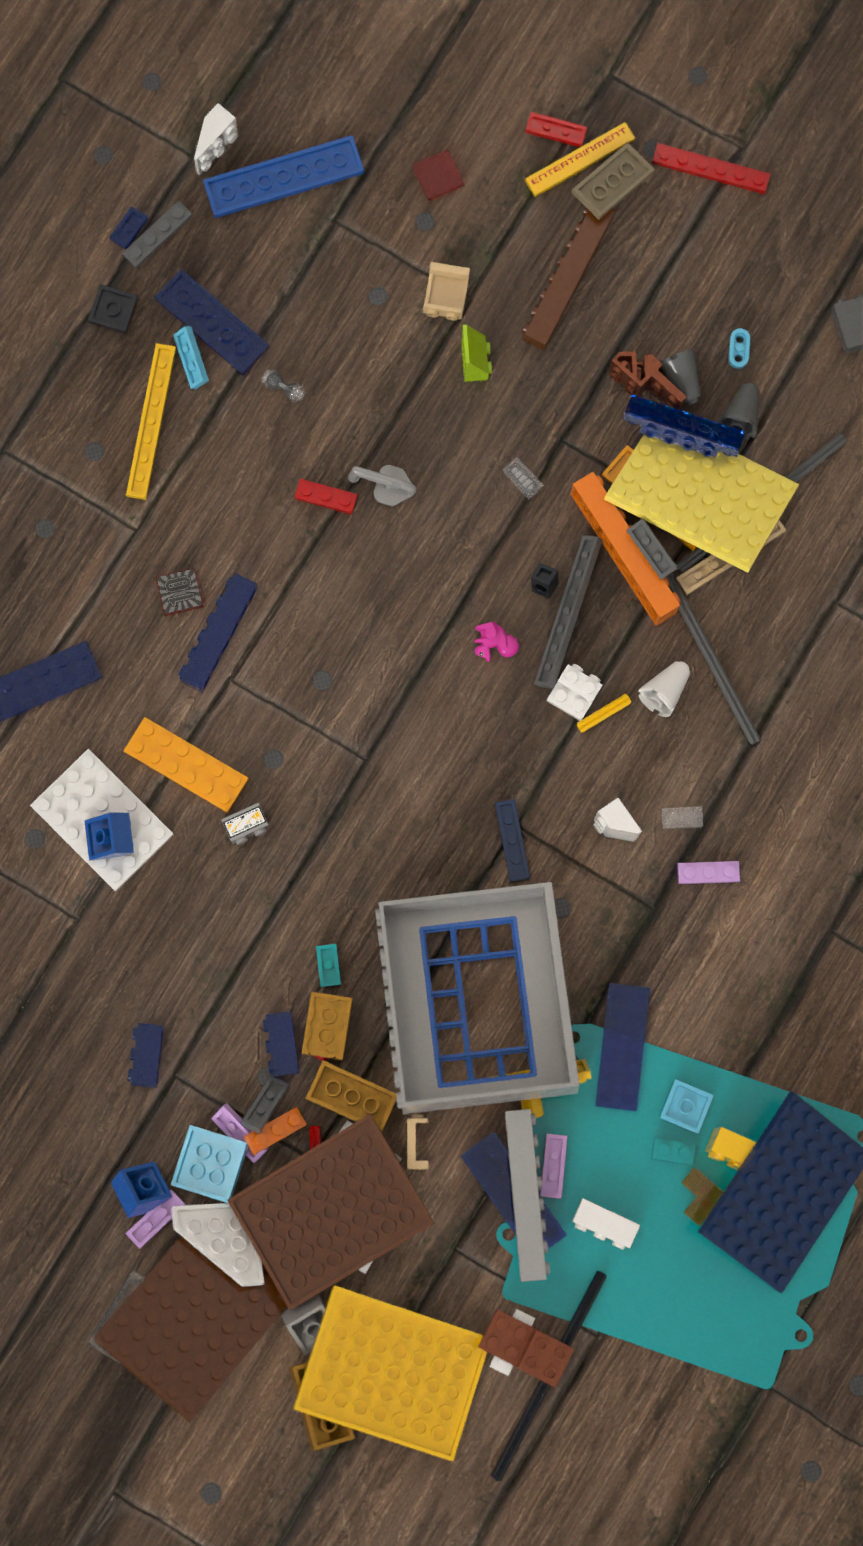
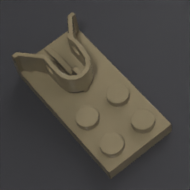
[571,142,655,220]

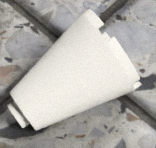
[638,661,690,717]

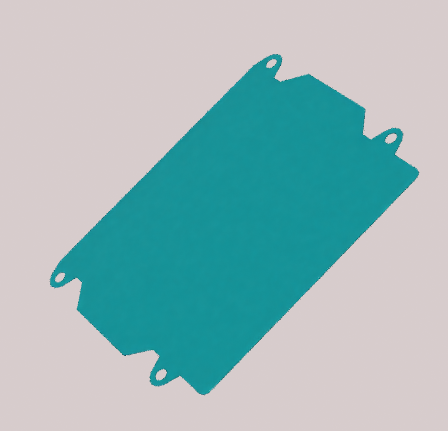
[496,1024,863,1389]

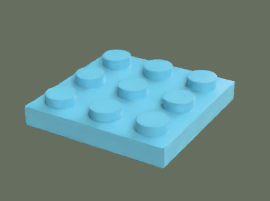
[171,1125,248,1203]

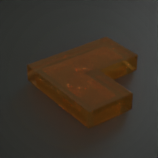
[681,1167,723,1226]

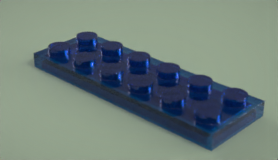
[155,269,269,375]
[0,641,102,722]
[595,983,650,1111]

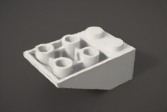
[194,103,238,175]

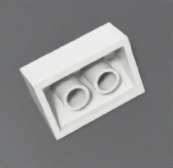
[593,798,642,842]

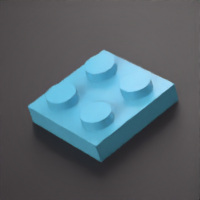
[659,1079,714,1134]

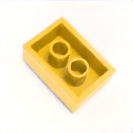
[705,1127,756,1170]

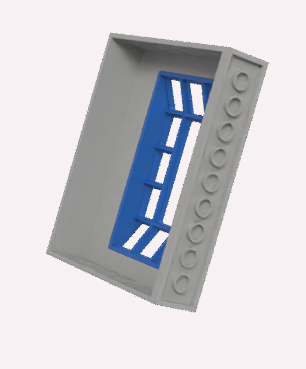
[375,882,579,1114]

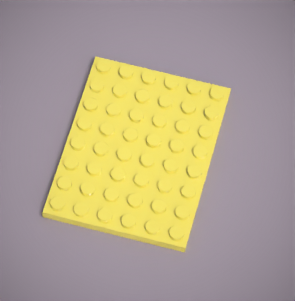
[604,413,799,573]

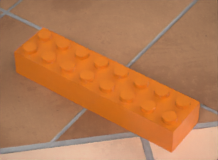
[570,472,681,626]

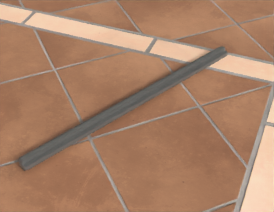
[676,433,846,574]
[666,573,760,745]

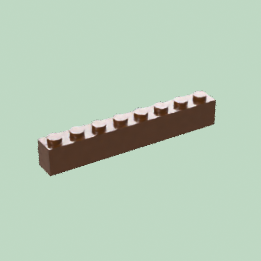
[522,208,615,351]

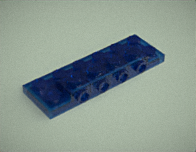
[623,394,745,458]

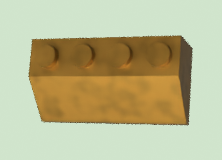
[289,1361,355,1451]

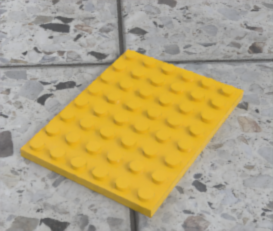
[293,1285,487,1461]

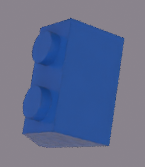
[84,812,134,861]
[111,1162,172,1218]

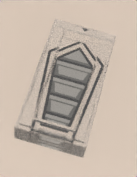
[502,457,544,500]

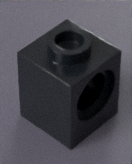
[531,563,559,599]

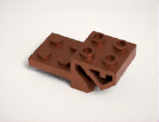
[609,352,687,414]
[478,1309,574,1388]

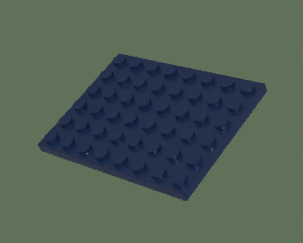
[698,1091,863,1294]

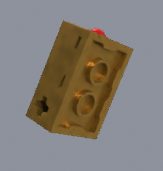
[302,992,353,1061]

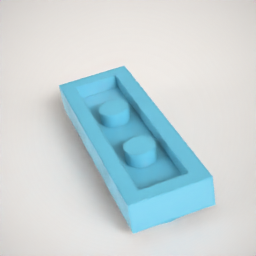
[173,326,209,389]

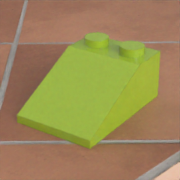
[461,325,492,382]

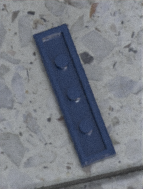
[495,799,530,883]

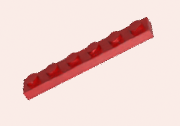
[652,143,770,194]

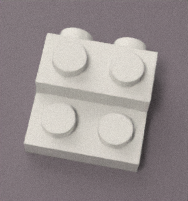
[547,664,602,721]

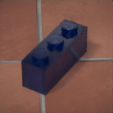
[263,1011,299,1077]
[128,1023,164,1088]

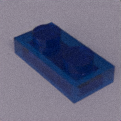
[109,206,148,250]

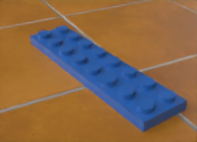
[203,135,364,218]

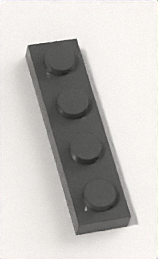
[122,201,193,269]

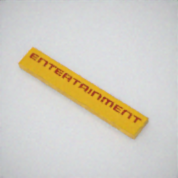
[525,122,635,197]

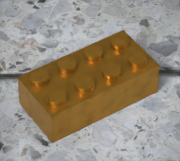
[306,1061,397,1131]

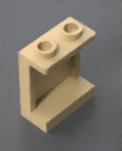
[423,262,470,321]
[407,1114,428,1170]

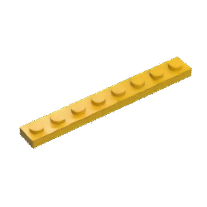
[126,343,176,500]

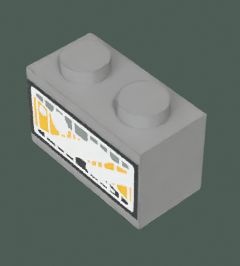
[221,803,269,845]

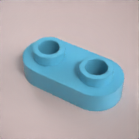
[728,329,750,369]

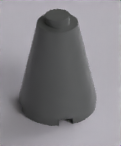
[659,348,701,406]
[718,383,760,440]

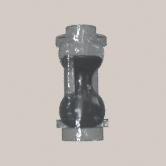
[261,368,306,403]

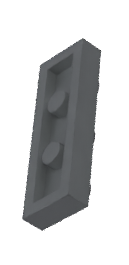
[626,518,678,580]
[241,1076,289,1134]

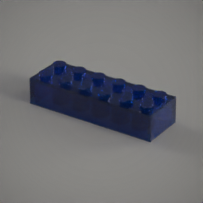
[460,1132,567,1249]

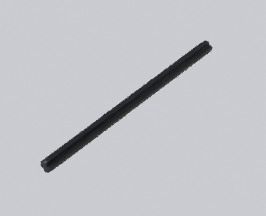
[491,1271,607,1481]

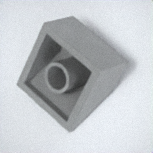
[281,1294,326,1355]

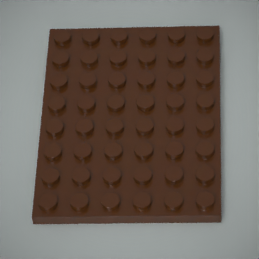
[227,1114,435,1310]
[93,1236,287,1423]

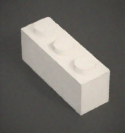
[572,1198,640,1250]

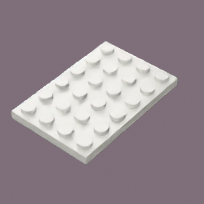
[30,749,174,892]

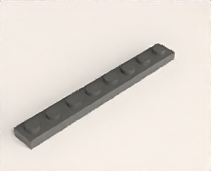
[534,535,603,689]

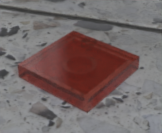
[412,150,464,201]

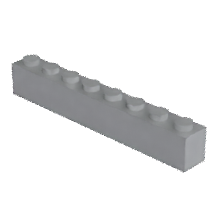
[505,1109,550,1282]

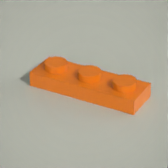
[244,1107,307,1155]

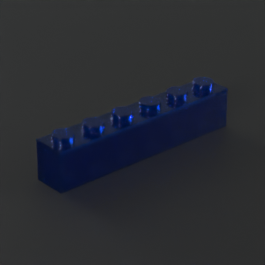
[179,573,258,693]

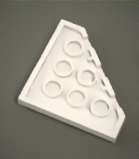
[171,1203,264,1286]

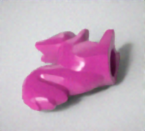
[474,622,519,662]

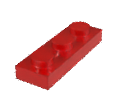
[525,112,587,147]
[294,479,357,515]

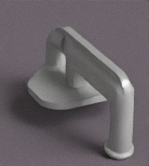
[348,465,417,506]

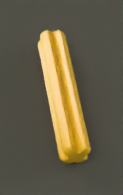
[577,694,631,733]

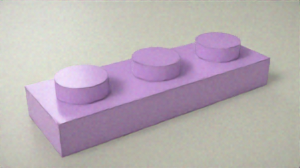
[677,861,740,884]
[211,1103,269,1163]
[540,1134,567,1199]
[126,1190,186,1249]

